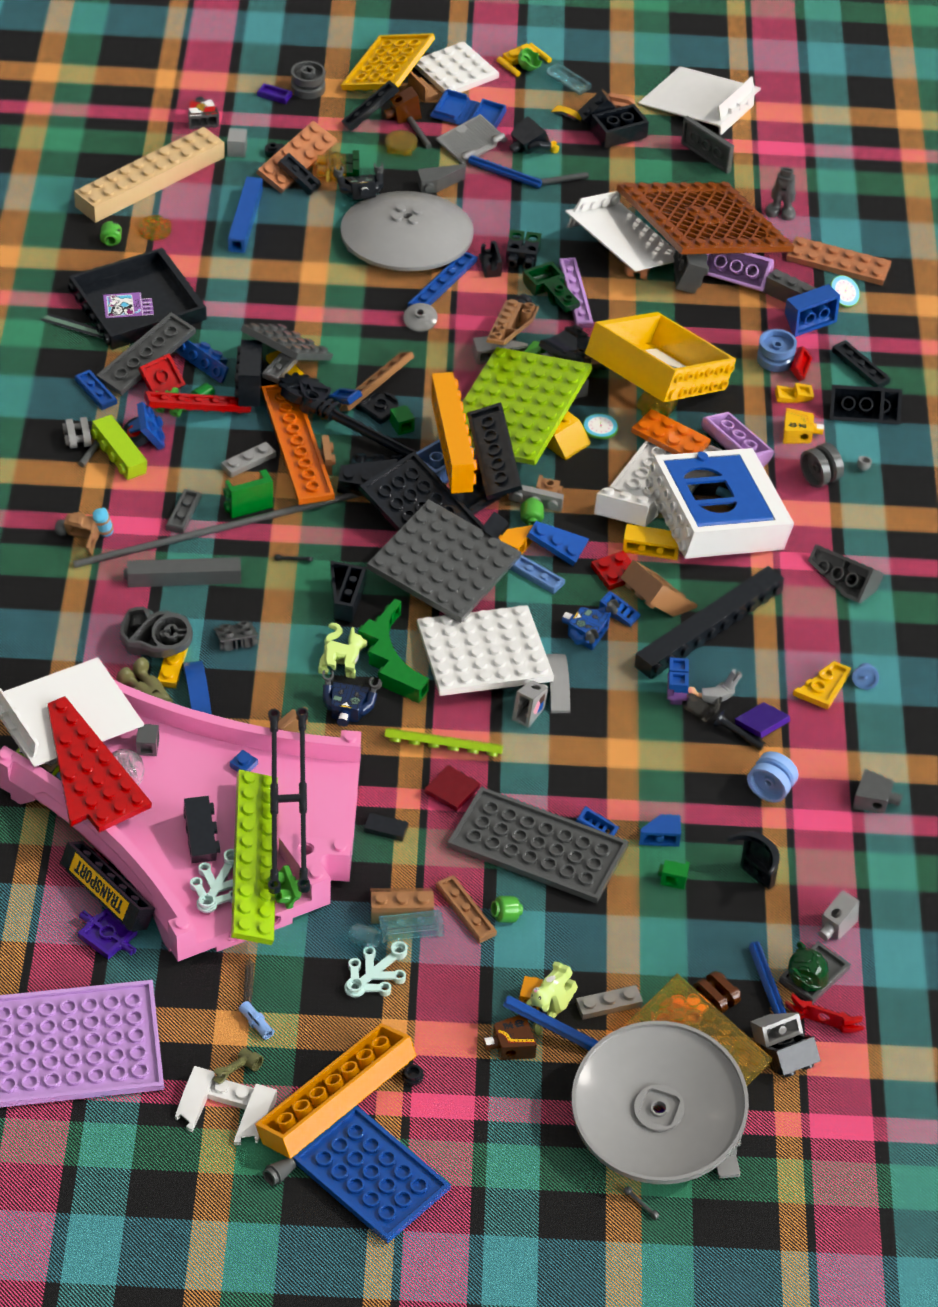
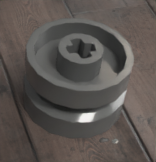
[291,61,326,100]
[800,442,844,488]

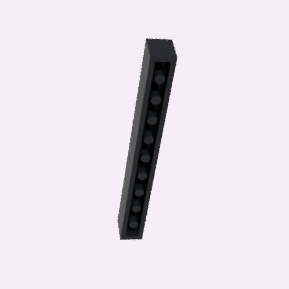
[634,566,784,679]

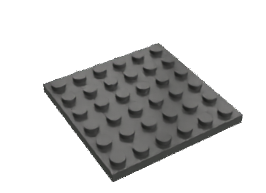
[367,499,522,623]

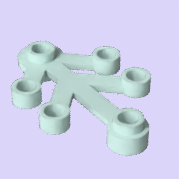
[190,849,234,913]
[344,941,408,997]

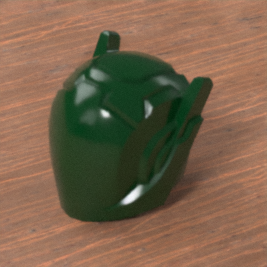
[788,942,829,991]

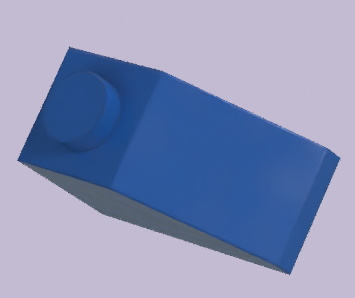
[639,814,681,847]

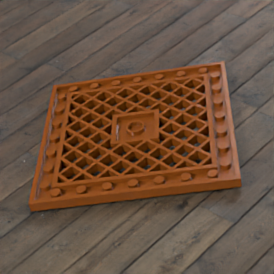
[616,181,794,254]

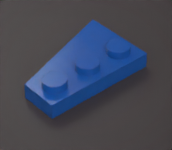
[526,521,589,566]

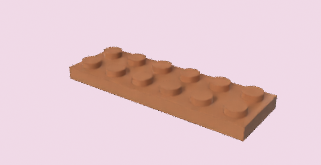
[256,121,338,193]
[786,236,892,286]

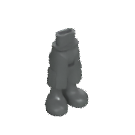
[765,167,796,221]

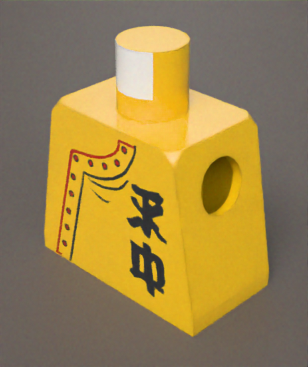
[783,408,824,444]

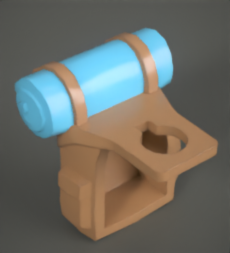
[64,507,114,556]

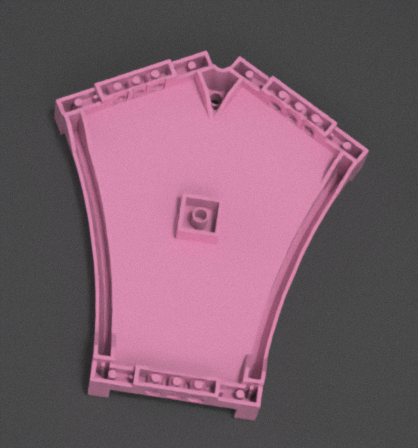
[0,667,361,961]

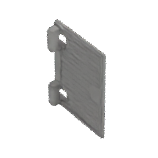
[435,114,508,164]

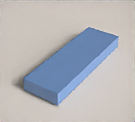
[510,555,565,594]

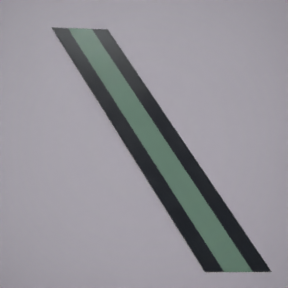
[40,313,114,339]

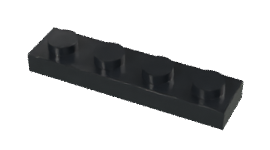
[341,80,400,131]
[832,340,891,387]

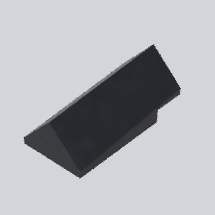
[830,385,903,424]

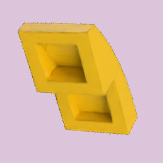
[774,383,814,403]

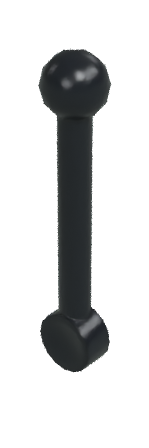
[274,554,313,561]

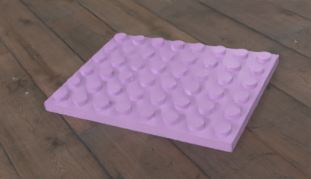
[0,980,164,1108]

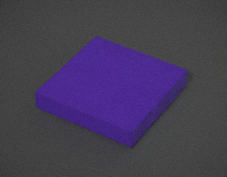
[735,702,790,738]

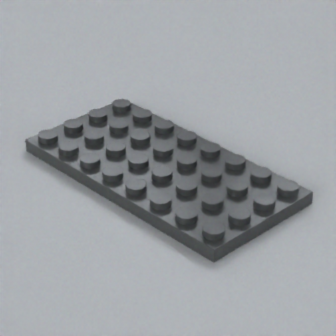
[447,787,629,904]

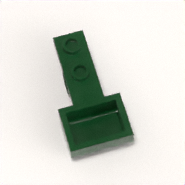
[522,261,580,312]

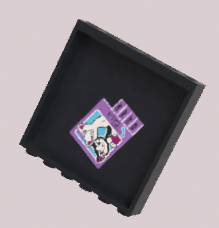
[68,247,207,350]

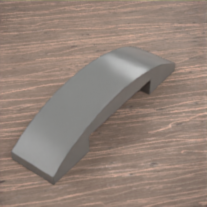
[546,654,570,713]

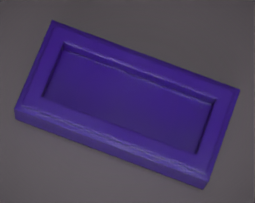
[257,83,292,104]

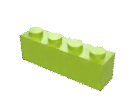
[90,415,147,480]

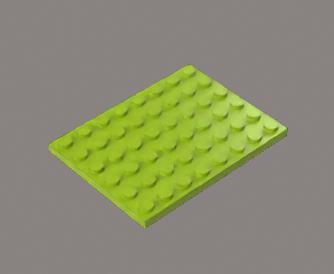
[462,347,592,465]

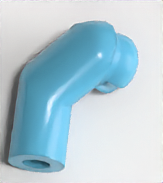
[716,486,734,507]

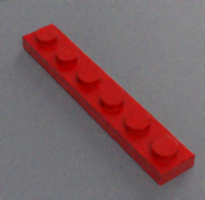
[144,391,252,414]

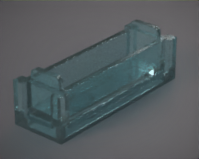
[378,910,444,943]

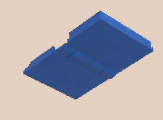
[430,89,507,129]

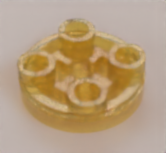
[385,130,417,156]

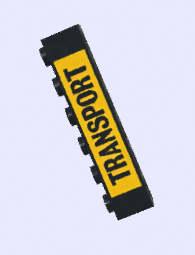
[60,841,155,932]

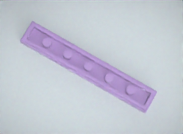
[559,257,594,328]

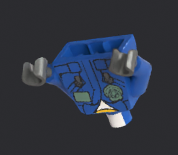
[562,599,620,650]

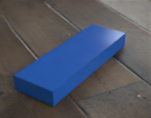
[75,370,117,410]

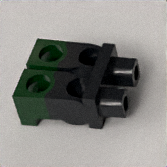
[506,230,542,270]

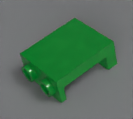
[223,469,273,519]

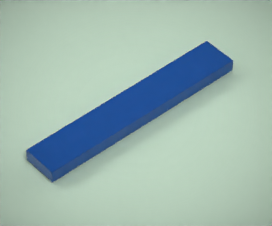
[407,252,478,308]

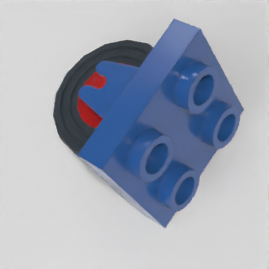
[123,401,165,450]

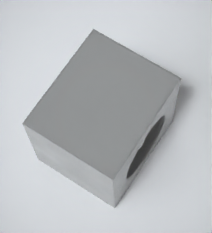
[227,128,247,158]

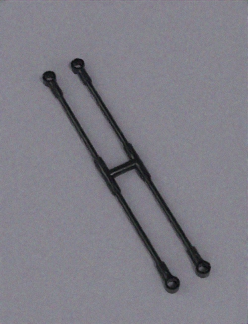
[268,707,310,894]

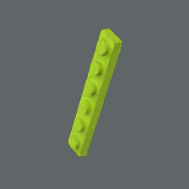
[385,728,504,757]

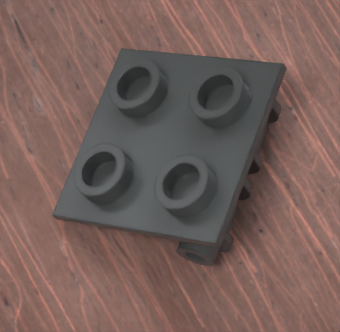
[214,621,258,652]

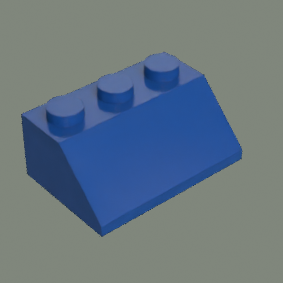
[785,284,840,337]

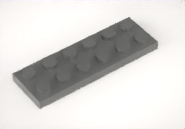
[96,312,196,396]

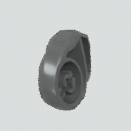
[120,607,193,658]

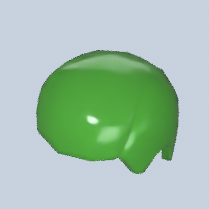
[518,48,542,72]

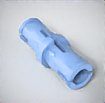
[239,1001,274,1040]

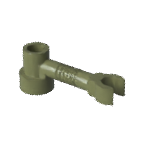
[212,1048,264,1084]

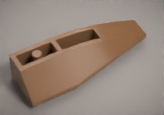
[486,299,539,345]

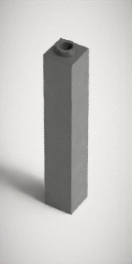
[124,557,241,587]

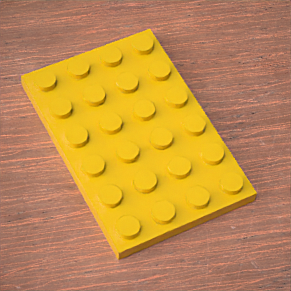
[341,33,435,91]

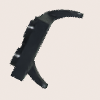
[727,831,780,890]

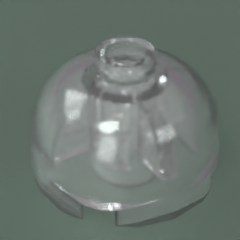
[112,749,145,785]

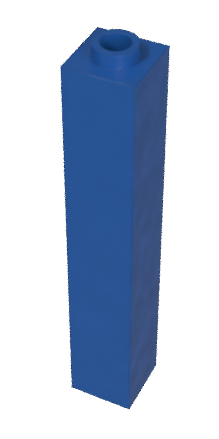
[228,176,263,253]

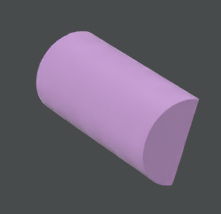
[706,253,774,292]
[701,412,774,467]

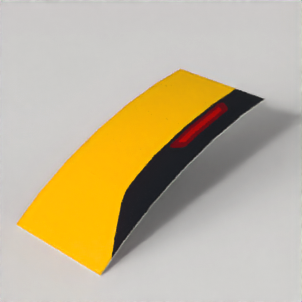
[551,105,582,123]

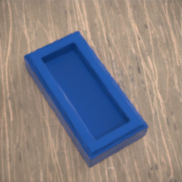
[329,388,363,405]

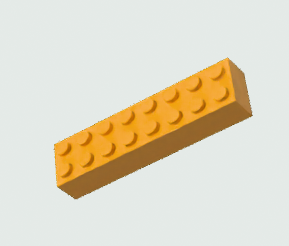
[431,372,477,494]
[255,1023,416,1159]

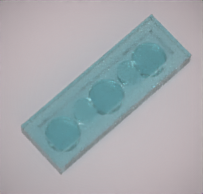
[547,63,592,95]

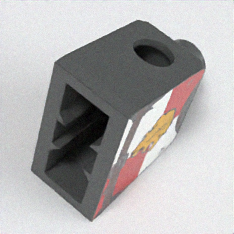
[188,97,219,129]

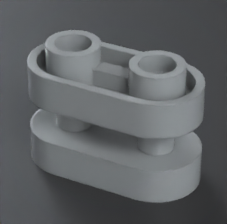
[62,417,92,449]

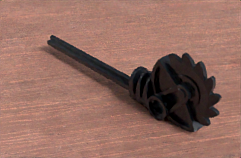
[278,372,417,457]

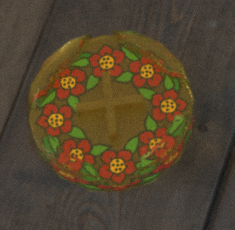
[138,215,172,240]

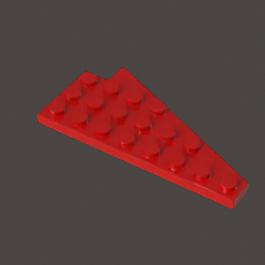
[48,696,152,832]

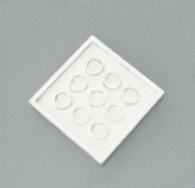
[414,41,499,93]

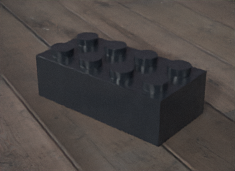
[235,340,263,407]

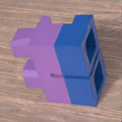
[667,657,689,705]

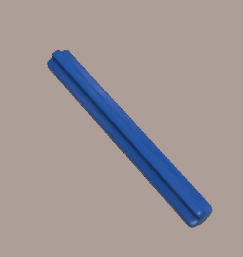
[468,155,542,189]
[749,941,787,1014]
[503,995,599,1051]

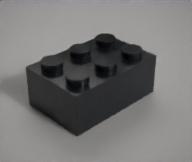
[590,104,649,148]

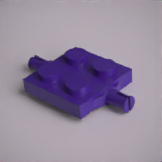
[78,908,138,960]

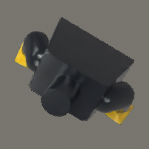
[509,116,560,154]

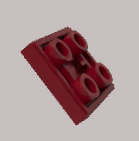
[424,765,480,812]

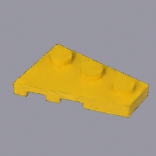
[793,661,851,710]

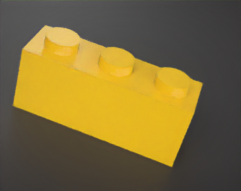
[622,524,679,560]

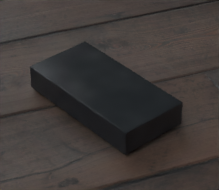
[364,813,409,842]

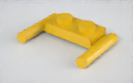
[496,43,552,77]

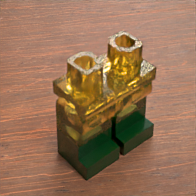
[317,150,360,182]

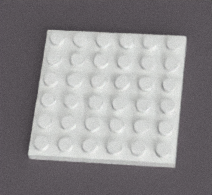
[417,605,554,696]

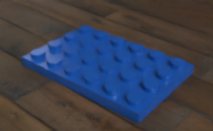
[293,1105,451,1244]

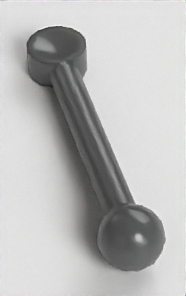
[624,1186,659,1220]

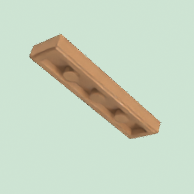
[436,875,497,944]

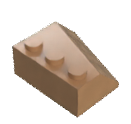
[621,560,698,617]

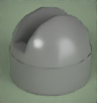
[857,456,872,471]

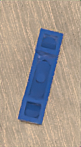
[183,661,212,715]

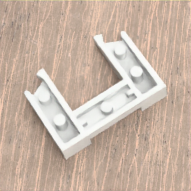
[175,1066,277,1145]

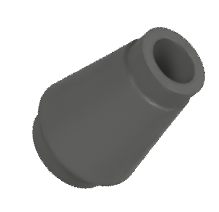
[263,1157,296,1186]

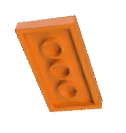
[631,409,711,454]

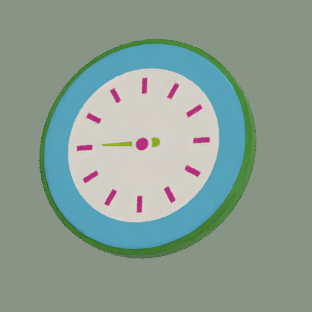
[830,275,860,307]
[583,414,618,439]

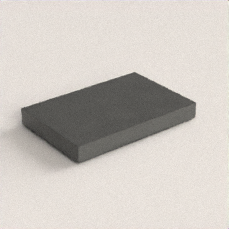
[779,941,851,1004]

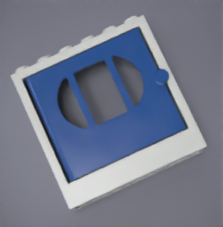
[645,448,794,559]

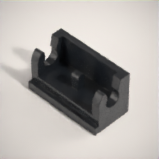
[479,241,502,278]

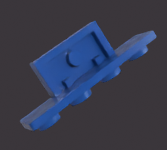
[174,340,229,383]

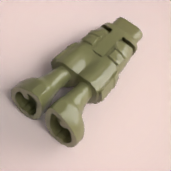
[117,657,173,703]

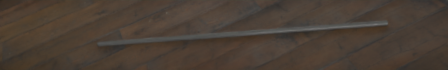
[73,493,361,568]

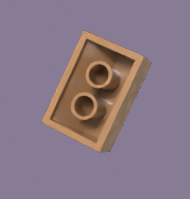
[370,888,434,924]

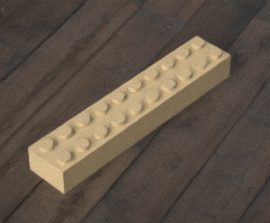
[74,127,225,223]

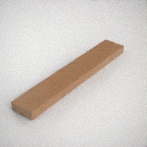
[340,351,414,412]

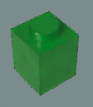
[390,405,415,436]

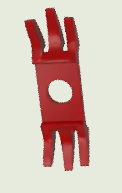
[785,993,865,1034]

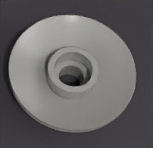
[403,303,438,332]

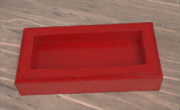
[790,346,812,382]

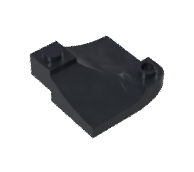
[538,325,606,370]

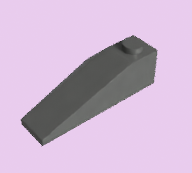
[808,544,884,604]

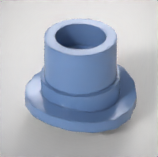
[852,663,879,690]

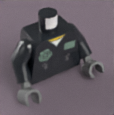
[333,162,384,200]

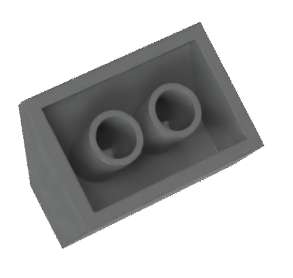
[764,269,816,303]

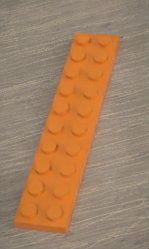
[261,384,335,505]

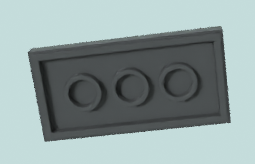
[681,116,734,174]

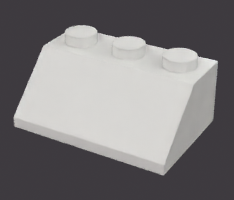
[594,487,659,527]

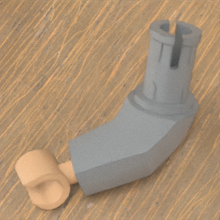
[687,669,743,703]

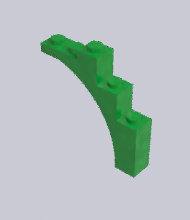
[358,599,429,703]

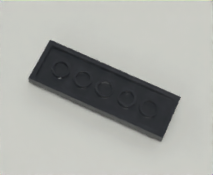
[467,402,523,500]

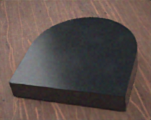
[356,392,398,425]

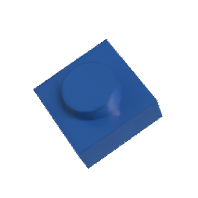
[230,750,258,772]

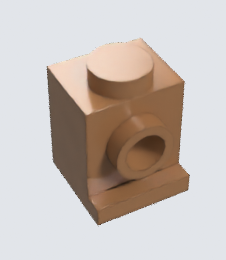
[536,474,563,494]

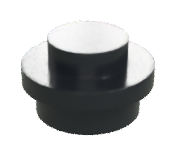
[402,1064,424,1085]

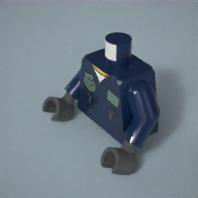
[322,670,382,727]

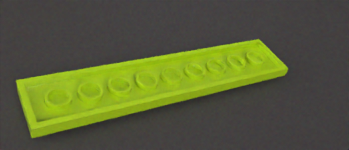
[231,769,278,945]

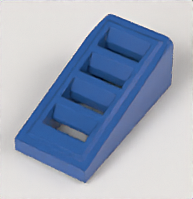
[599,591,641,627]
[575,806,619,836]

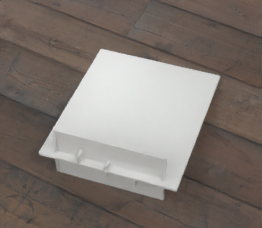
[638,66,761,135]
[565,191,676,272]
[0,657,144,767]

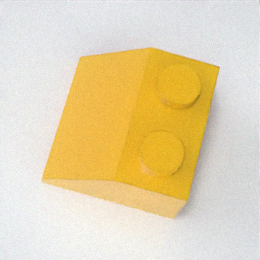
[547,411,591,460]

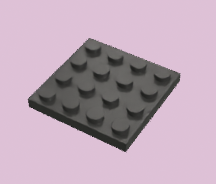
[240,323,333,361]

